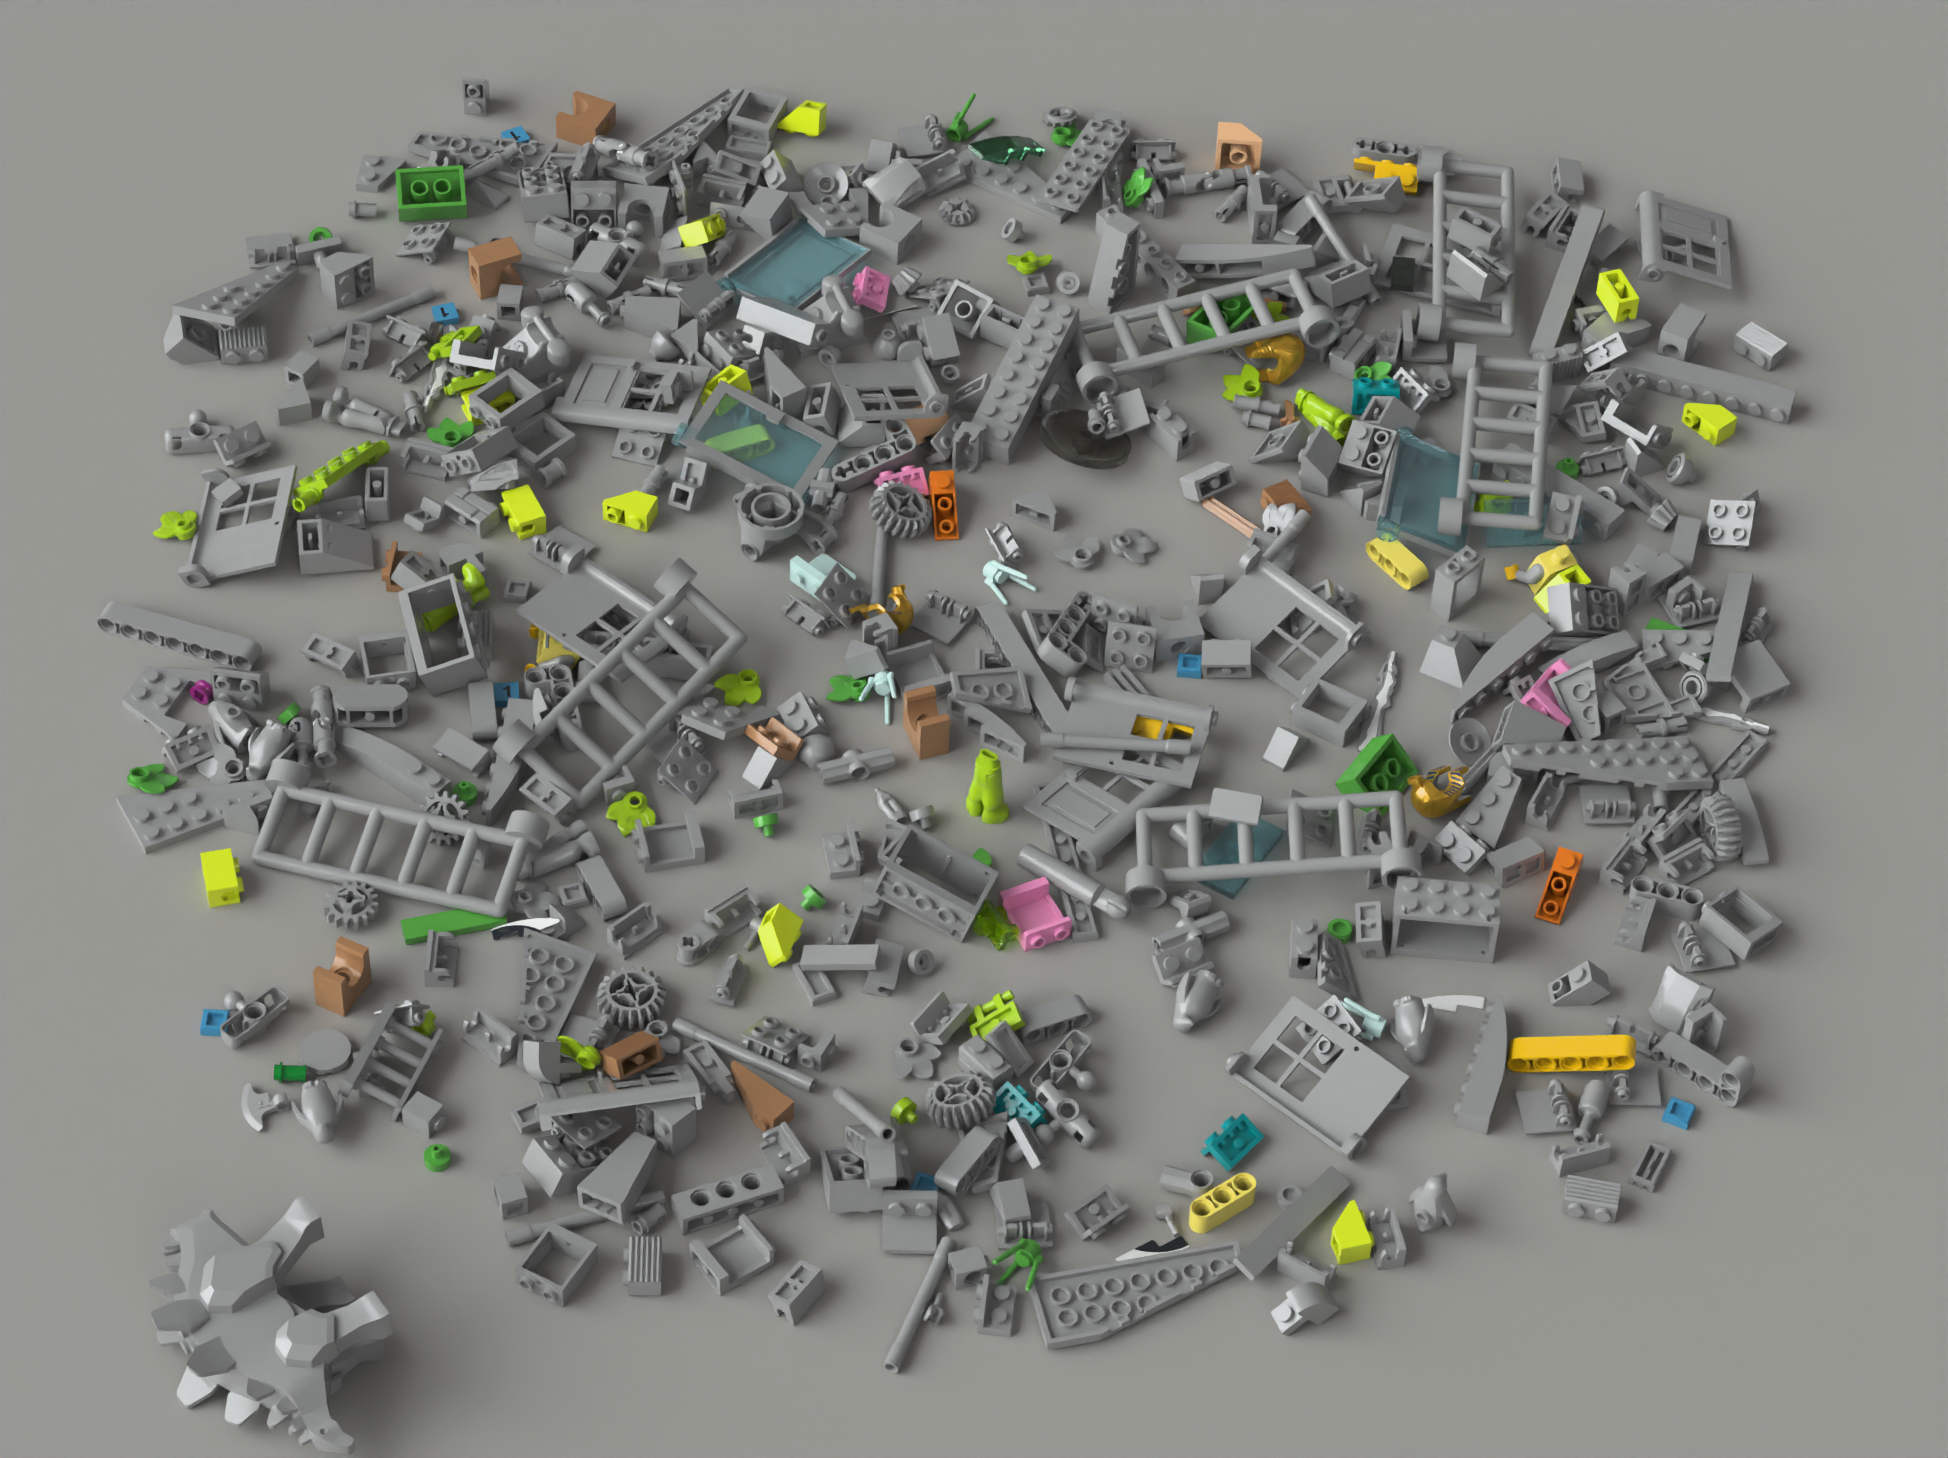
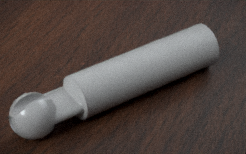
[1017,843,1131,920]

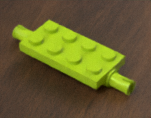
[292,440,390,512]

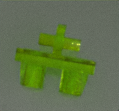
[974,900,1019,951]

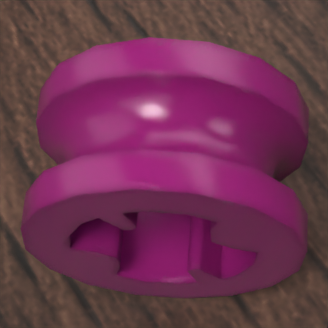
[190,680,214,705]

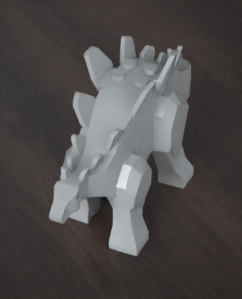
[149,1195,393,1455]

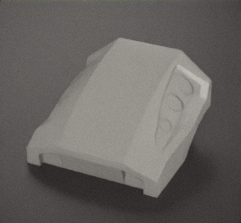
[862,156,926,210]
[467,457,519,491]
[1648,963,1716,1035]

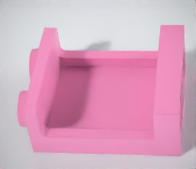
[1519,658,1572,727]
[998,876,1072,952]

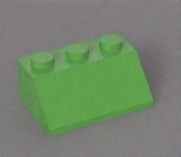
[395,165,467,222]
[1186,284,1254,344]
[1335,733,1419,817]

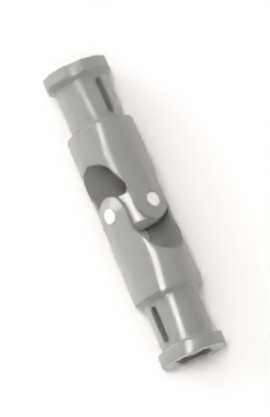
[593,135,659,171]
[1162,165,1252,198]
[310,685,337,768]

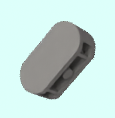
[333,684,409,727]

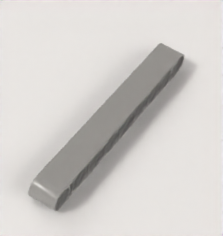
[1529,203,1605,357]
[974,600,1068,751]

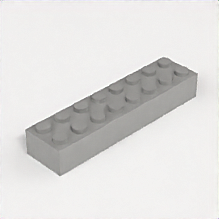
[971,294,1080,465]

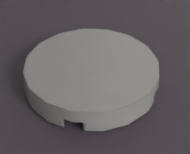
[299,1029,352,1075]

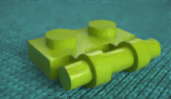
[428,325,482,361]
[443,369,496,396]
[967,989,1026,1044]

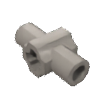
[809,468,836,514]

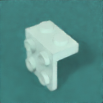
[790,554,856,602]

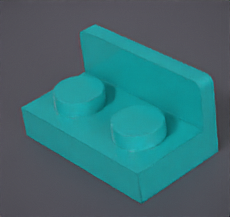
[1351,377,1400,415]
[993,1081,1049,1129]
[1200,1113,1265,1171]

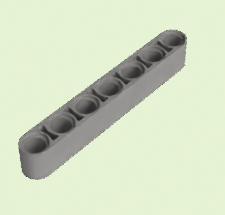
[97,601,262,670]

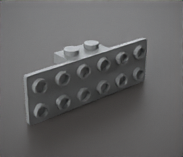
[1037,119,1130,213]

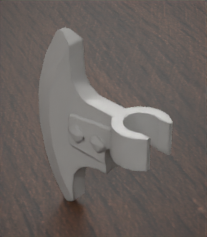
[241,1083,291,1132]

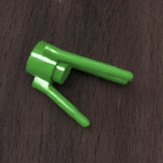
[946,93,995,142]
[993,1238,1044,1291]

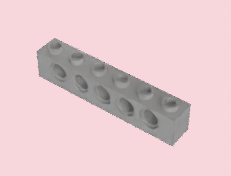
[1095,204,1196,300]

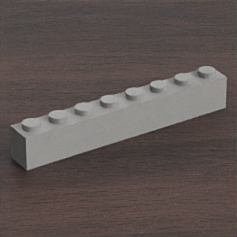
[1610,348,1797,424]

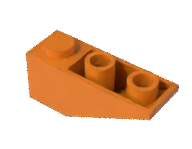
[928,470,959,541]
[1535,847,1584,925]

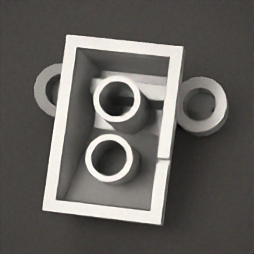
[791,275,866,359]
[489,305,573,385]

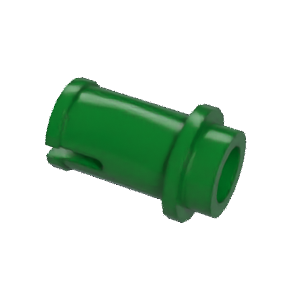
[274,1062,307,1083]

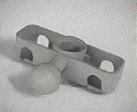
[587,220,649,266]
[164,410,235,454]
[220,986,290,1049]
[1030,1030,1097,1100]
[1034,1079,1101,1150]

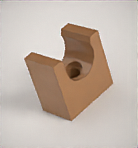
[556,91,616,146]
[468,236,523,300]
[903,685,950,760]
[313,936,372,1017]

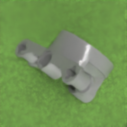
[732,482,839,561]

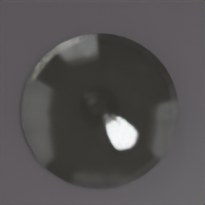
[1039,409,1132,469]

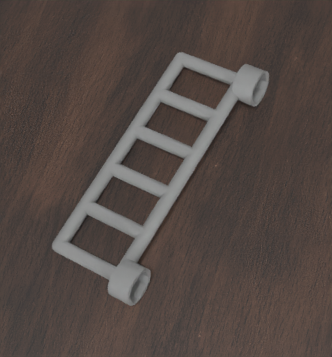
[1415,145,1515,342]
[1072,268,1340,404]
[1438,342,1553,537]
[492,558,747,809]
[251,759,550,918]
[1125,790,1423,909]

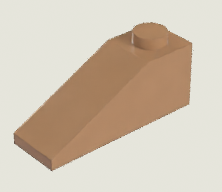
[731,1060,794,1131]

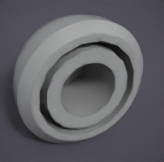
[872,329,903,360]
[648,331,679,362]
[1666,453,1697,484]
[1679,671,1712,704]

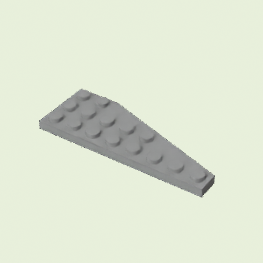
[603,86,744,186]
[1502,736,1714,791]
[1027,1240,1242,1350]

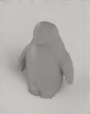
[208,699,262,754]
[245,719,295,781]
[1173,970,1224,1033]
[1389,995,1434,1063]
[292,1079,344,1144]
[1408,1173,1457,1235]

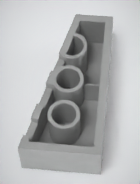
[1087,211,1141,314]

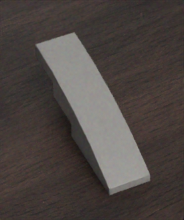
[1538,630,1639,675]
[947,690,1027,763]
[1719,778,1769,865]

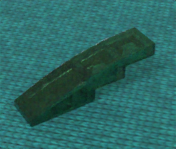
[967,136,1045,166]

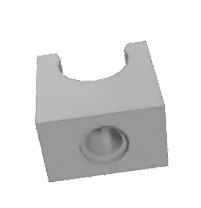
[618,183,670,238]
[859,202,922,265]
[1657,303,1706,362]
[1144,600,1205,662]

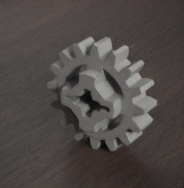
[416,791,471,846]
[323,880,379,931]

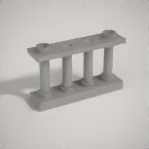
[338,1002,443,1122]

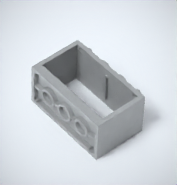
[398,573,490,696]
[871,823,1000,943]
[1390,876,1500,964]

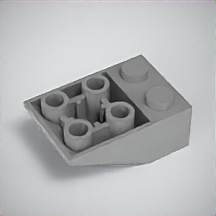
[517,164,570,222]
[1301,260,1371,308]
[764,347,807,431]
[297,518,374,575]
[1547,582,1620,637]
[522,1133,614,1198]

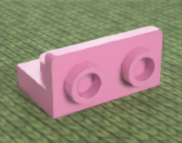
[852,266,890,313]
[873,465,930,496]

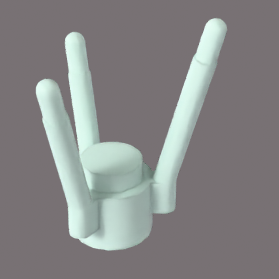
[983,560,1037,605]
[859,670,897,725]
[1341,998,1387,1041]

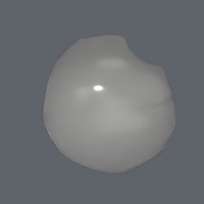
[798,733,837,771]

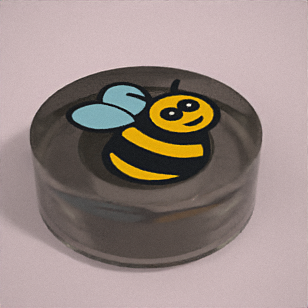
[428,322,444,345]

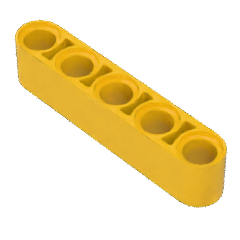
[1507,1035,1637,1073]

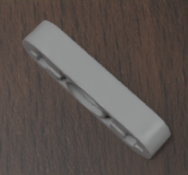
[1352,137,1416,165]

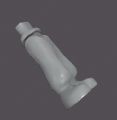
[322,385,408,437]
[518,819,601,881]

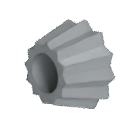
[892,265,923,297]
[1646,498,1678,531]

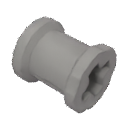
[535,457,567,488]

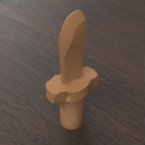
[1280,400,1300,427]

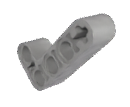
[832,419,918,493]
[1037,591,1092,678]
[524,664,582,751]
[1651,1032,1755,1107]
[845,1124,897,1189]

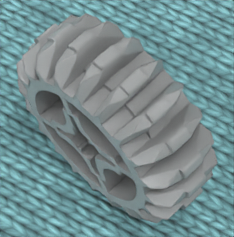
[869,480,933,539]
[1698,794,1743,862]
[597,966,667,1031]
[925,1071,996,1130]

